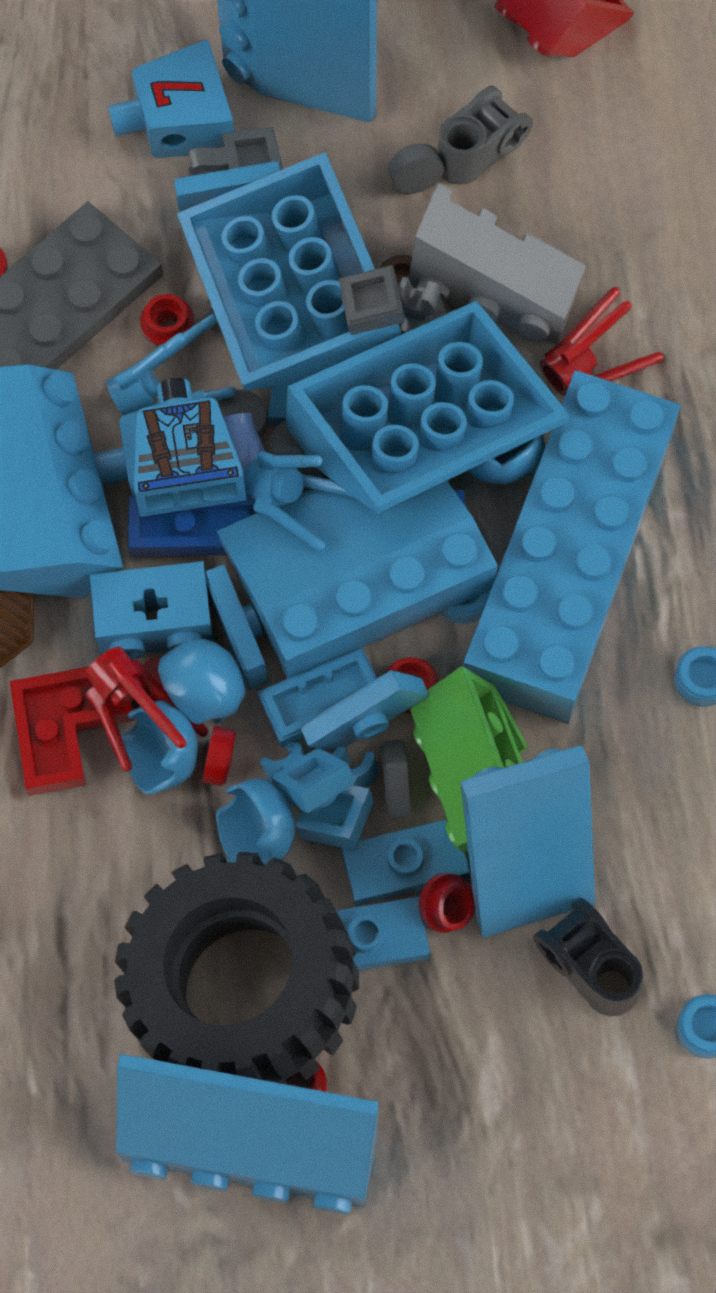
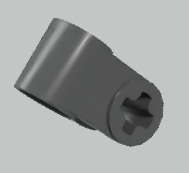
[437,85,533,184]

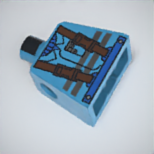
[133,378,247,517]

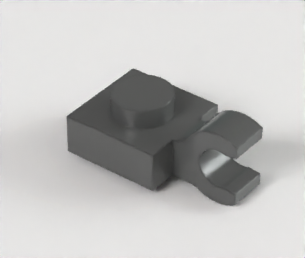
[188,127,283,176]
[398,277,449,334]

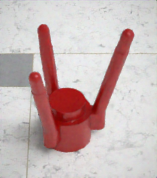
[540,287,664,396]
[84,646,209,772]

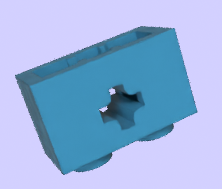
[90,561,214,661]

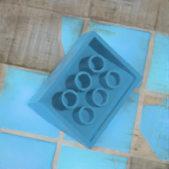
[217,0,377,122]
[177,152,402,391]
[286,300,570,514]
[0,364,123,599]
[217,481,498,679]
[116,1054,379,1215]

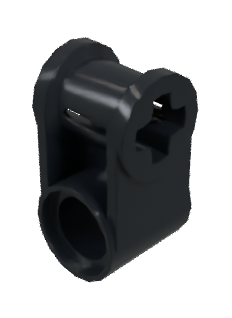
[533,898,643,1017]

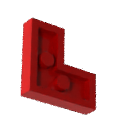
[10,667,135,796]

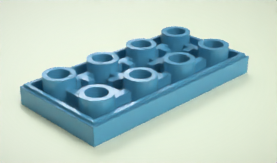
[460,745,595,938]

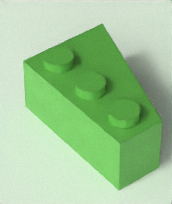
[410,666,529,853]

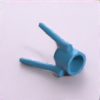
[106,314,236,415]
[244,451,354,551]

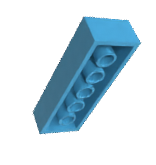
[463,370,681,724]

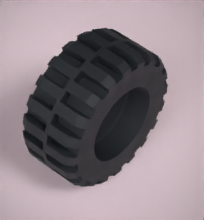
[114,852,359,1085]

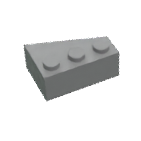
[409,183,586,345]

